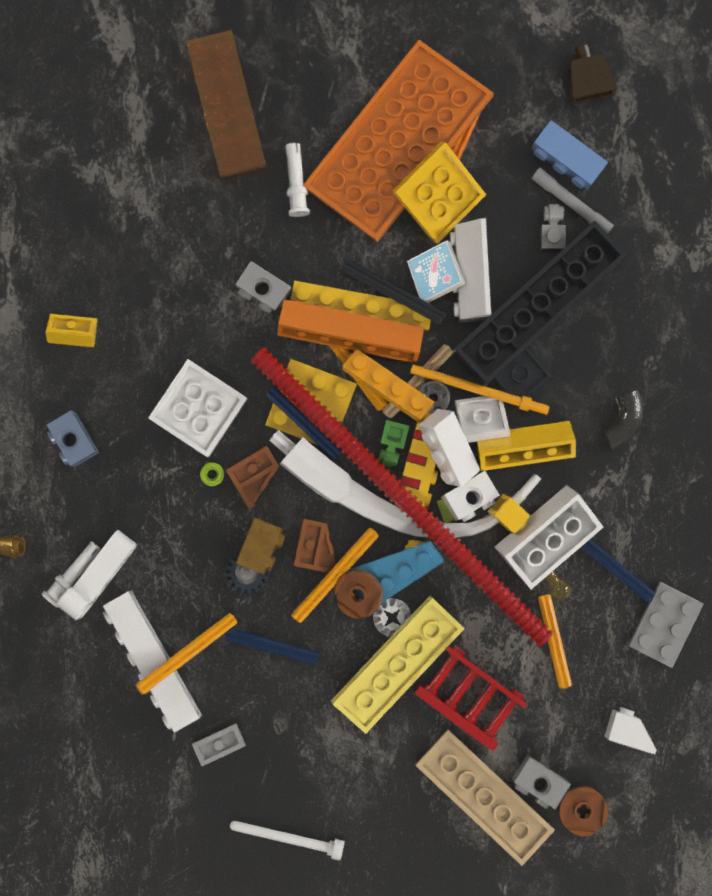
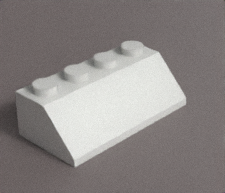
[450,218,491,323]
[495,485,603,589]

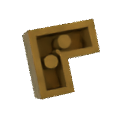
[236,518,286,574]

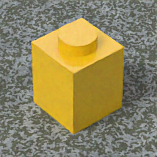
[487,494,530,534]

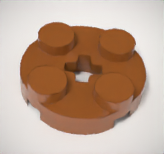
[335,569,384,618]
[558,786,608,836]

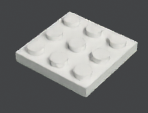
[149,359,248,458]

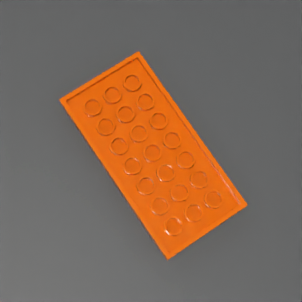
[303,40,493,242]

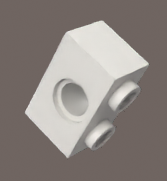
[441,471,500,522]

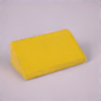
[46,314,97,347]

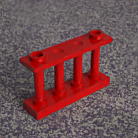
[414,645,527,751]

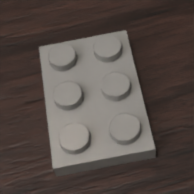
[628,582,704,668]

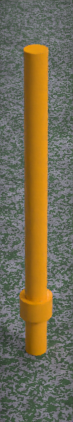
[410,364,550,415]

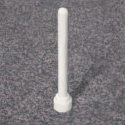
[230,821,345,860]

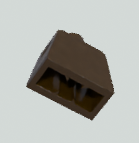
[568,45,617,105]

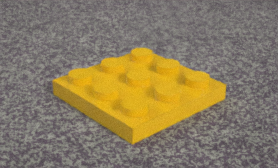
[392,141,486,244]
[265,359,357,446]

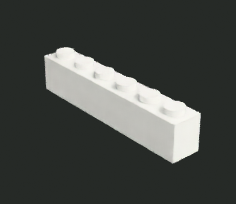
[103,591,202,733]

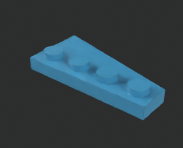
[345,541,444,602]

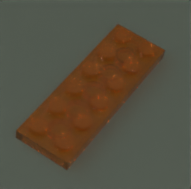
[186,30,266,178]

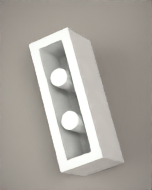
[418,409,481,487]

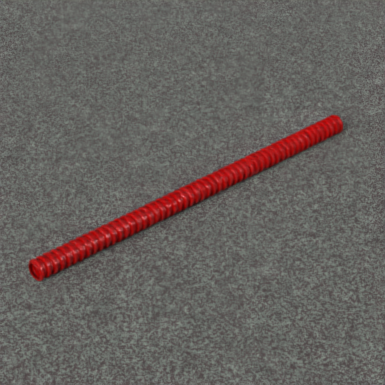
[251,347,553,647]

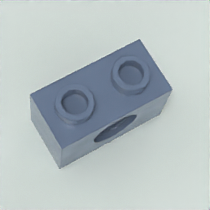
[47,410,99,467]

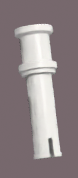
[285,143,310,217]
[42,541,102,607]

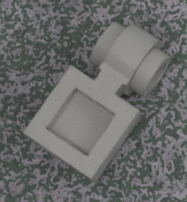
[541,204,566,250]

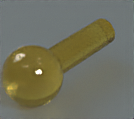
[546,571,571,600]

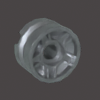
[419,381,450,414]

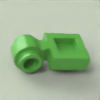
[379,420,409,468]

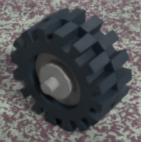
[225,553,270,594]

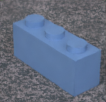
[531,120,608,190]

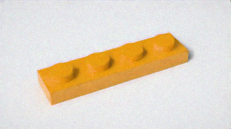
[342,349,434,423]

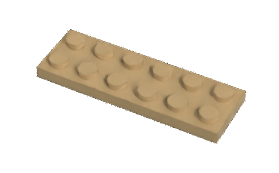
[415,729,555,866]

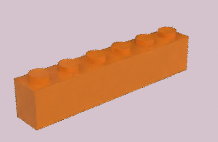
[277,299,424,364]

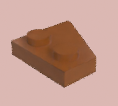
[226,445,279,509]
[292,518,336,573]

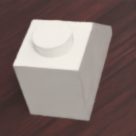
[604,707,656,754]

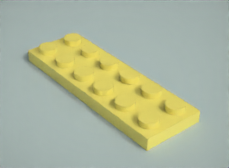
[331,596,465,734]

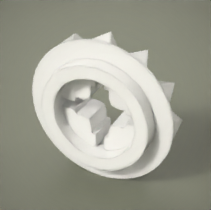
[373,598,411,637]

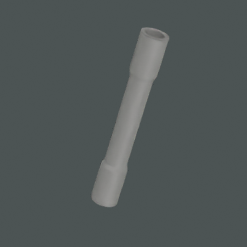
[531,168,614,234]

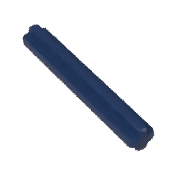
[266,387,342,459]
[580,539,655,602]
[226,628,319,665]

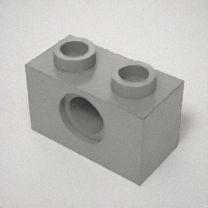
[235,261,292,314]
[512,754,571,809]

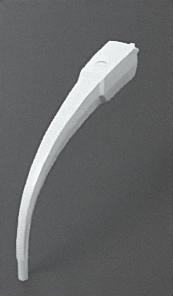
[269,430,541,538]

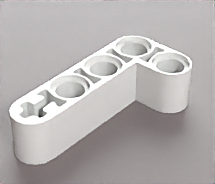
[56,530,137,620]

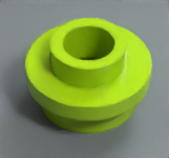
[200,462,224,486]

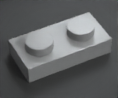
[192,723,246,766]

